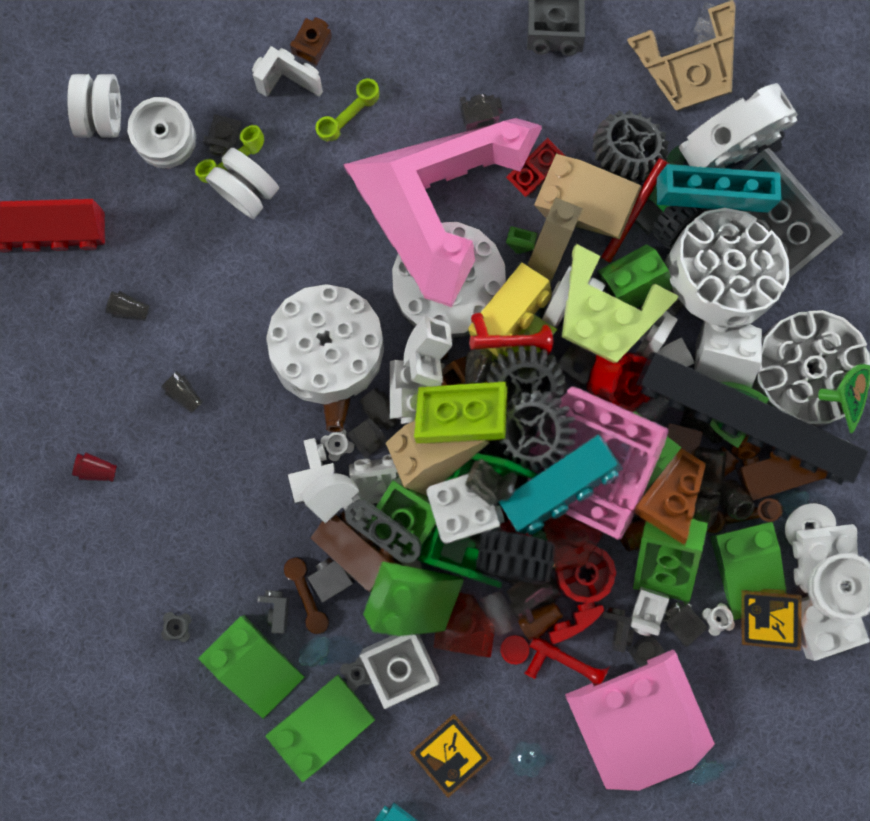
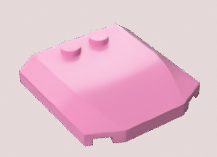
[528,387,668,539]
[565,649,715,791]

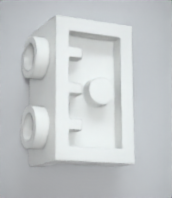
[636,311,678,358]
[349,454,399,504]

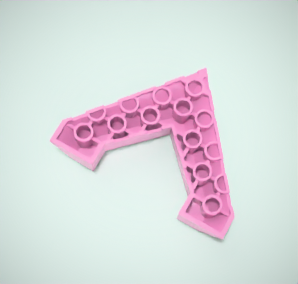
[343,118,542,307]

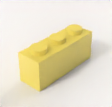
[468,263,552,357]

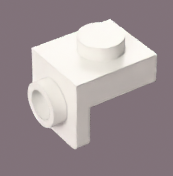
[630,587,669,636]

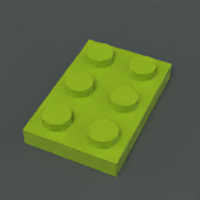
[414,382,507,444]

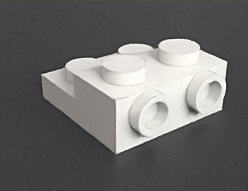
[390,360,445,425]
[792,524,858,593]

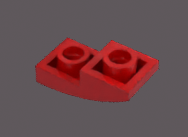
[506,138,567,197]
[548,602,604,644]

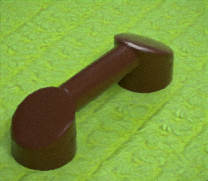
[701,498,783,533]
[284,557,329,634]

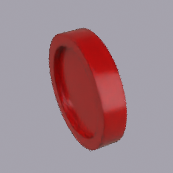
[500,635,529,665]

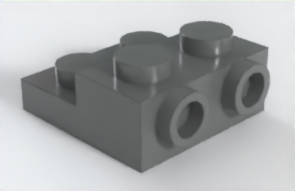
[527,0,585,56]

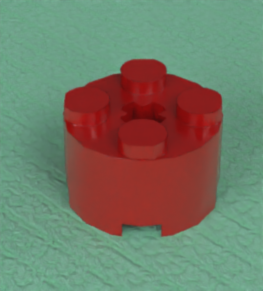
[587,351,650,412]
[554,544,616,603]

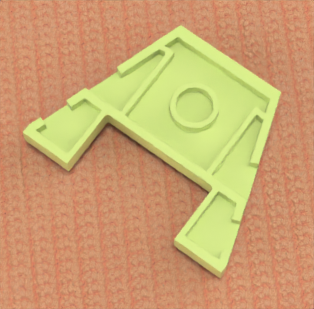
[562,245,678,363]

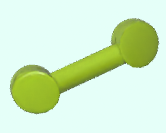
[315,78,380,141]
[195,125,264,183]

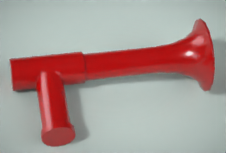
[470,313,553,355]
[524,637,610,686]

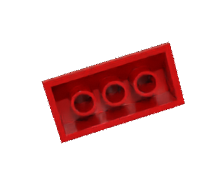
[0,199,105,253]

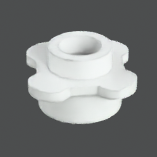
[321,428,354,461]
[702,603,735,636]

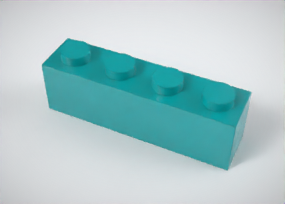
[657,164,781,213]
[499,435,623,535]

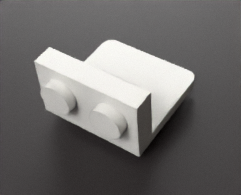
[252,46,323,97]
[427,470,505,543]

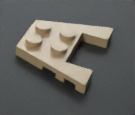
[628,0,735,111]

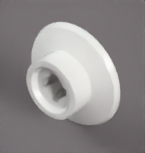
[785,503,836,545]

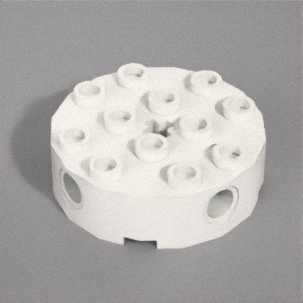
[679,83,798,169]
[668,208,789,328]
[392,222,506,338]
[266,284,384,404]
[752,310,870,427]

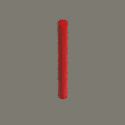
[601,158,669,262]

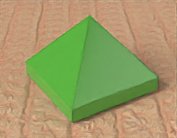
[506,226,537,254]

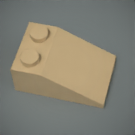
[534,154,642,239]
[386,421,489,496]

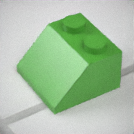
[597,244,673,308]
[366,476,436,555]

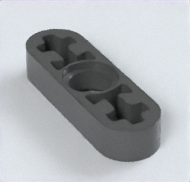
[345,499,422,563]

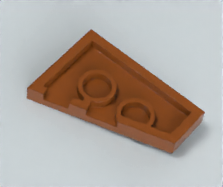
[634,448,706,545]

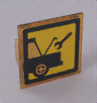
[741,589,802,651]
[410,714,492,798]

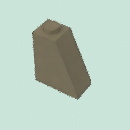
[527,197,583,284]

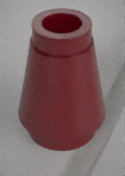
[72,452,117,482]

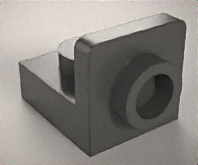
[257,590,289,634]

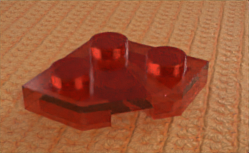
[543,514,604,572]
[433,593,495,658]

